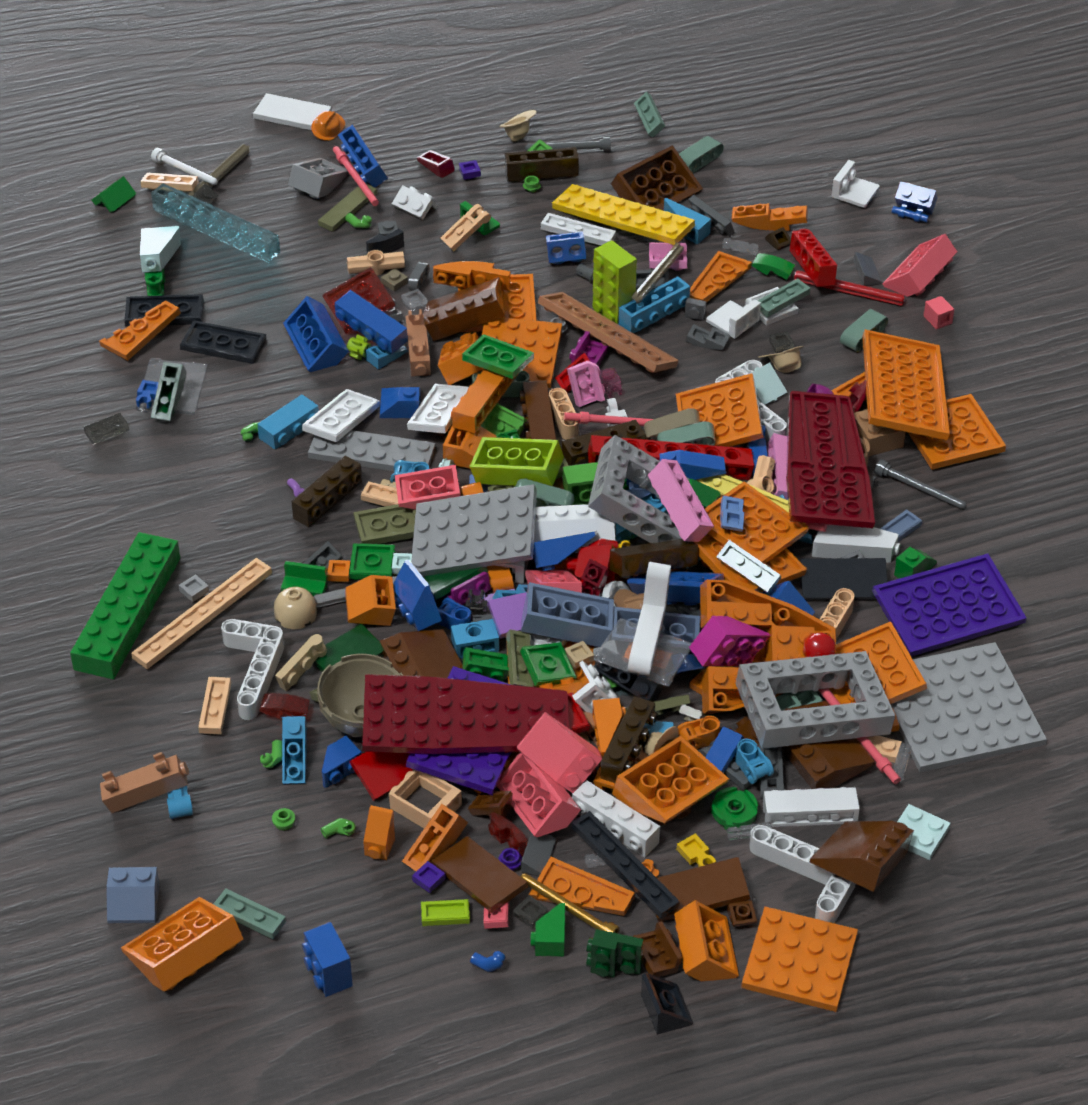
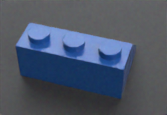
[393,559,442,631]

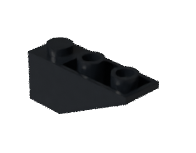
[594,649,666,702]

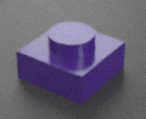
[459,160,481,180]
[412,861,446,893]

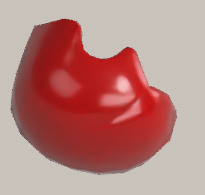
[803,632,836,658]

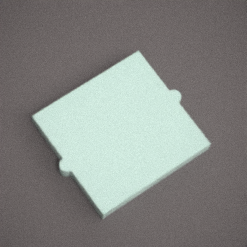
[750,363,787,405]

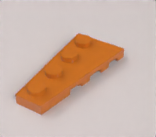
[529,857,635,916]

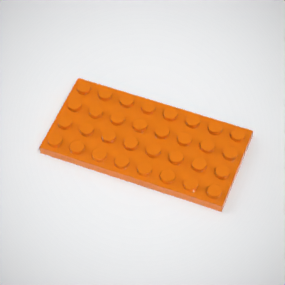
[863,329,950,440]

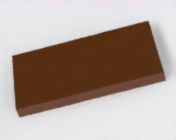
[431,836,528,913]
[656,857,750,922]

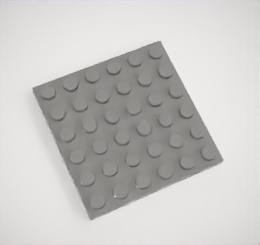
[890,642,1047,773]

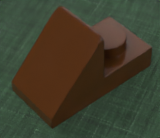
[468,790,513,827]

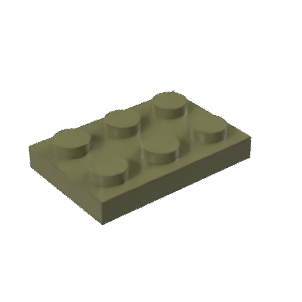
[353,504,416,544]

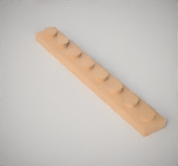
[131,558,272,669]

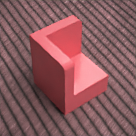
[924,296,954,329]

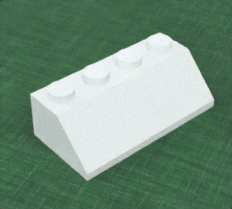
[533,505,616,555]

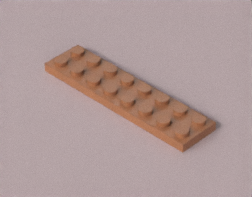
[538,292,679,373]

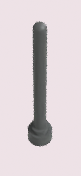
[525,137,611,152]
[875,459,966,509]

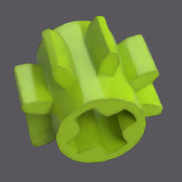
[347,334,371,360]

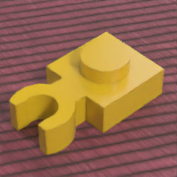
[676,833,716,867]

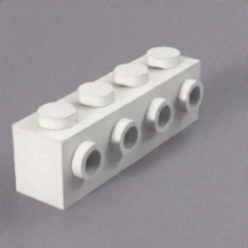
[572,780,660,857]

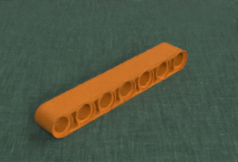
[460,482,514,593]

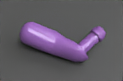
[287,478,304,497]

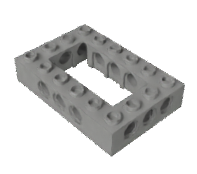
[588,435,717,567]
[735,651,895,749]

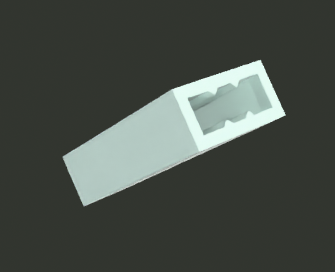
[140,226,181,272]

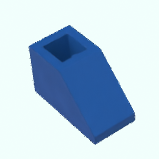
[322,736,362,788]

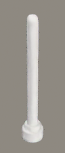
[151,148,218,185]

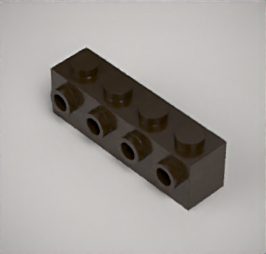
[505,147,579,182]
[562,419,646,466]
[291,455,362,528]
[610,539,698,579]
[600,696,658,783]

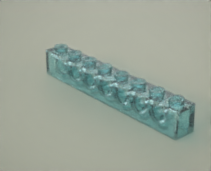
[151,183,280,262]

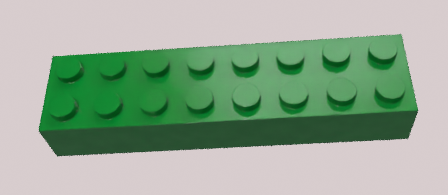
[70,532,180,680]

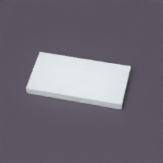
[253,93,332,130]
[407,384,469,433]
[302,389,380,442]

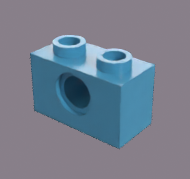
[451,619,499,659]

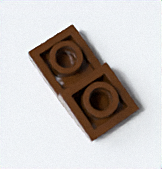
[726,900,757,927]

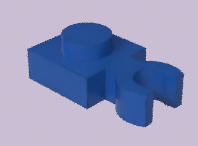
[136,380,159,409]

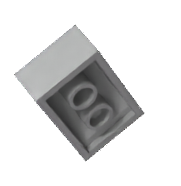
[288,158,349,199]

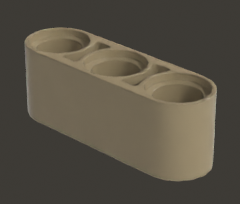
[644,408,700,441]

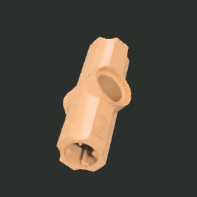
[347,250,405,275]
[747,455,775,493]

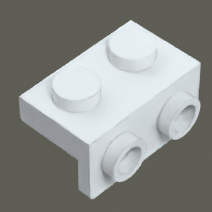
[392,185,437,220]

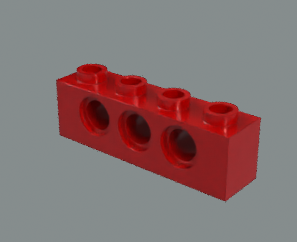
[790,229,837,287]

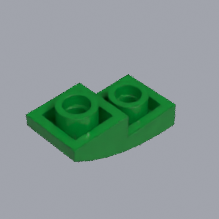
[751,253,795,280]

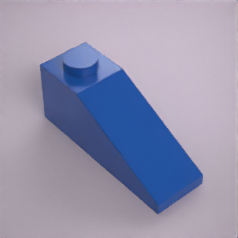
[659,450,726,480]
[533,531,597,571]

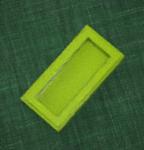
[421,899,470,926]

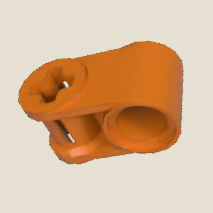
[677,716,720,750]

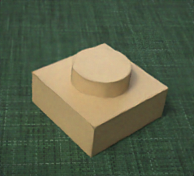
[564,641,594,669]

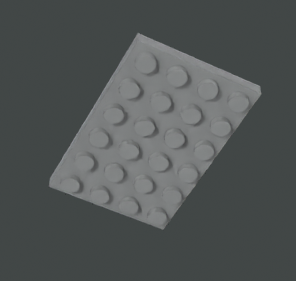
[411,484,537,576]

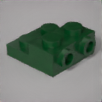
[586,929,643,978]

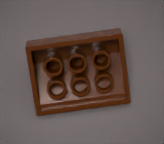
[611,145,703,211]
[423,277,505,341]
[380,629,463,678]
[782,701,875,789]
[809,821,914,892]

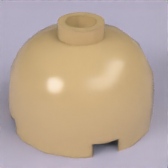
[274,587,317,629]

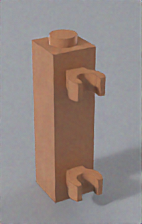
[406,309,431,376]
[100,752,189,813]

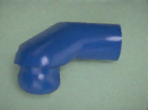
[470,951,506,972]

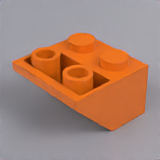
[345,575,396,626]

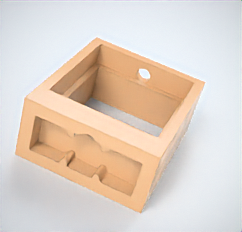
[389,769,462,828]

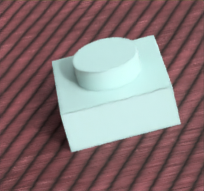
[392,553,412,574]

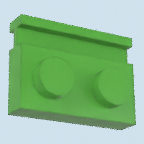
[481,404,528,436]

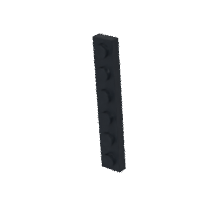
[572,811,680,919]

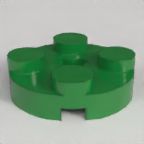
[712,787,758,831]

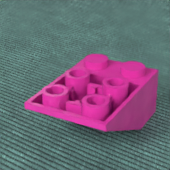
[689,616,771,666]

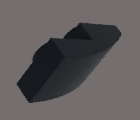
[366,228,404,254]

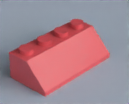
[882,234,957,297]
[497,752,581,837]

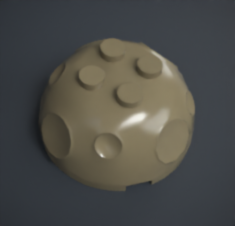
[317,654,403,737]

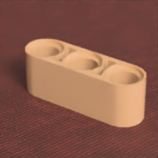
[549,388,579,440]
[820,588,855,639]

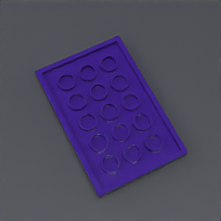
[872,553,1027,657]
[406,666,512,795]

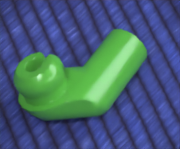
[241,422,259,441]
[260,740,282,768]
[320,818,356,838]

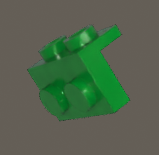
[463,647,509,681]

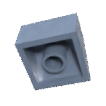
[107,867,160,923]

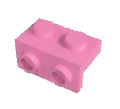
[649,243,687,271]
[567,361,605,407]

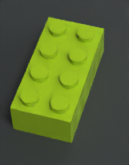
[592,240,637,325]
[470,437,564,486]

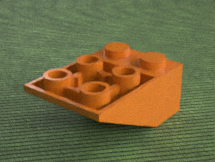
[438,332,484,385]
[443,425,496,469]

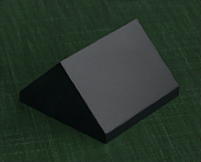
[641,972,693,1035]

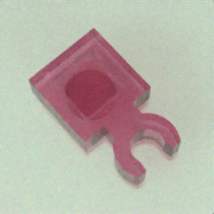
[599,367,622,398]

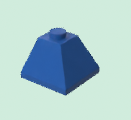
[380,387,421,418]

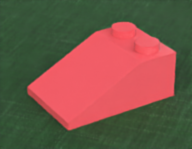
[395,465,461,509]
[525,569,582,593]
[517,712,602,793]

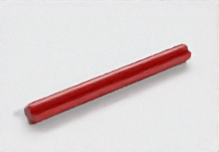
[794,270,905,306]

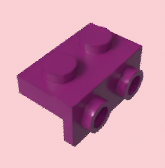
[569,331,608,366]
[442,571,491,605]

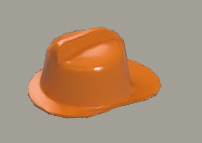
[311,111,345,141]

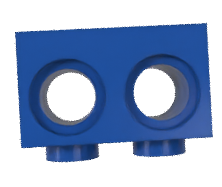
[546,231,586,265]

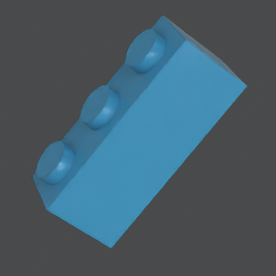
[257,395,319,450]

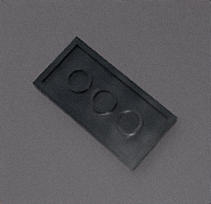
[124,294,204,327]
[180,320,267,364]
[800,558,887,601]

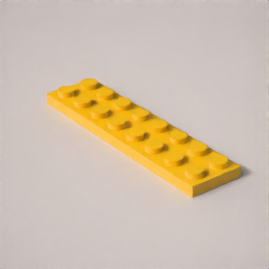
[552,184,695,245]

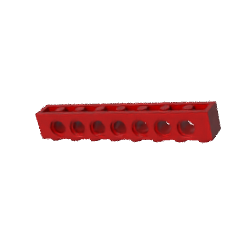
[588,435,754,480]

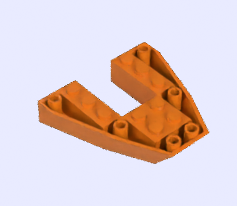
[700,580,836,714]

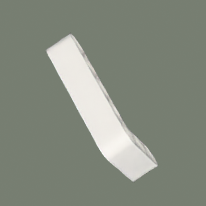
[715,360,787,442]
[627,562,671,676]
[221,619,284,720]
[749,825,856,923]

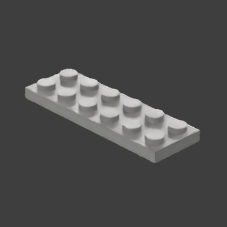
[308,430,436,471]

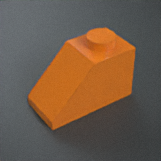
[363,805,395,860]

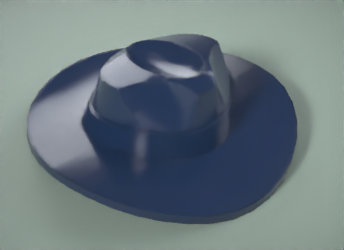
[664,654,716,681]

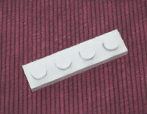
[541,213,616,246]

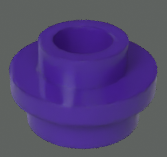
[499,848,522,870]

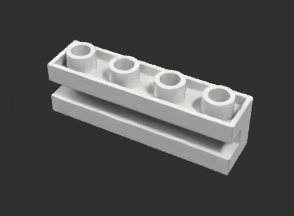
[763,787,859,827]

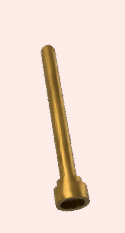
[520,873,620,933]

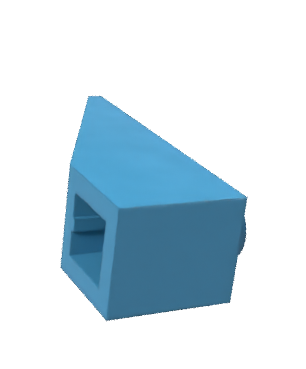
[664,198,711,245]
[282,716,307,784]

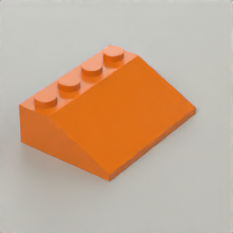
[612,736,729,823]
[121,897,243,992]

